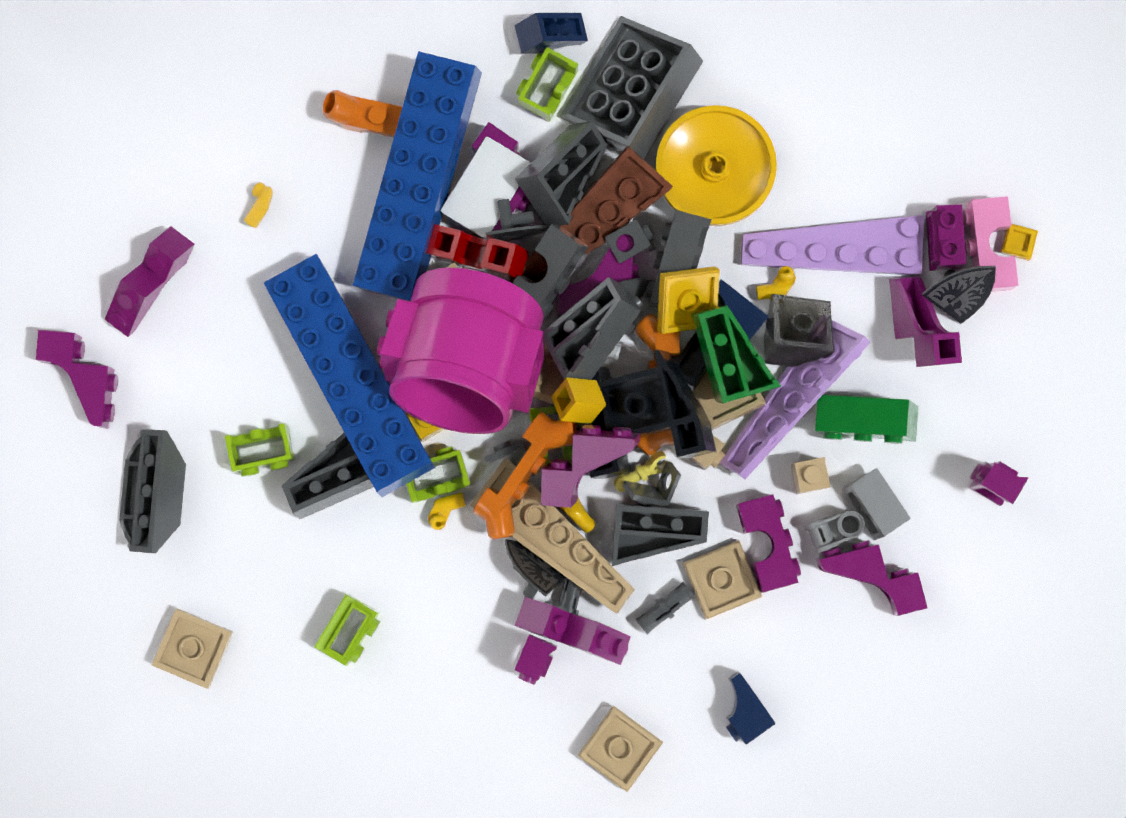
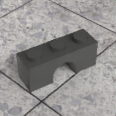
[512,224,589,320]

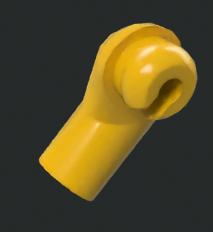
[244,182,273,228]
[756,266,796,300]
[428,492,466,530]
[560,497,596,533]

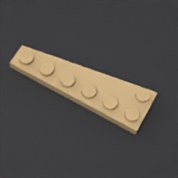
[470,457,635,614]

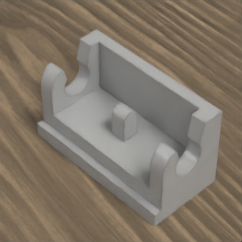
[842,468,911,540]

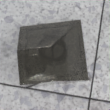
[764,294,834,367]

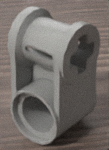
[803,511,865,554]

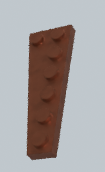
[507,146,673,283]

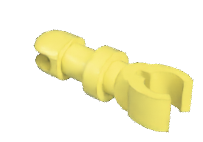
[614,451,668,492]

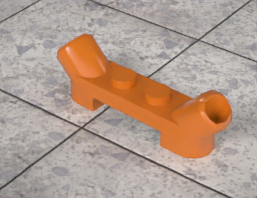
[323,90,402,138]
[634,314,680,455]
[473,412,577,540]

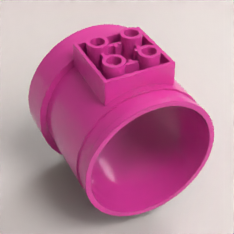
[377,268,544,434]

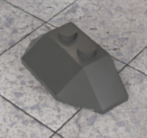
[119,429,186,554]

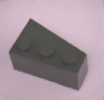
[515,121,607,226]
[645,210,711,308]
[543,277,641,380]
[281,433,373,519]
[611,504,709,566]

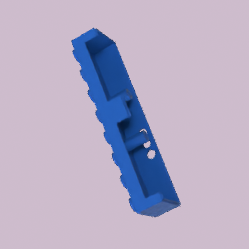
[353,51,482,302]
[264,253,435,497]

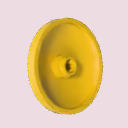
[655,105,777,226]

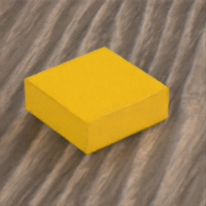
[1000,224,1038,261]

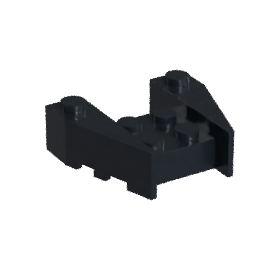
[589,349,716,479]

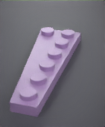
[741,215,924,276]
[719,316,870,479]

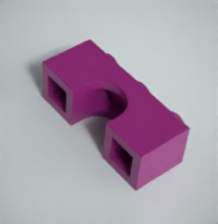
[736,494,801,593]

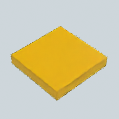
[657,266,720,334]

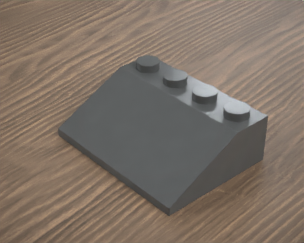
[560,16,703,159]

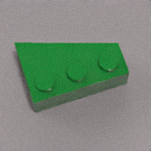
[691,306,781,404]
[815,395,919,444]

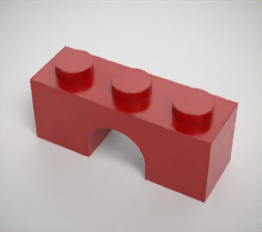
[426,224,529,279]

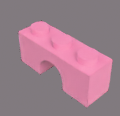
[963,196,1019,292]

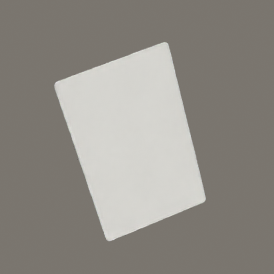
[441,137,531,239]

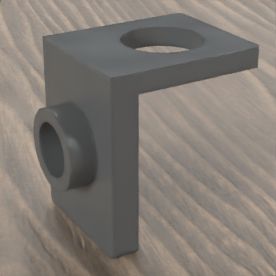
[605,219,656,264]
[484,440,536,477]
[623,461,681,507]

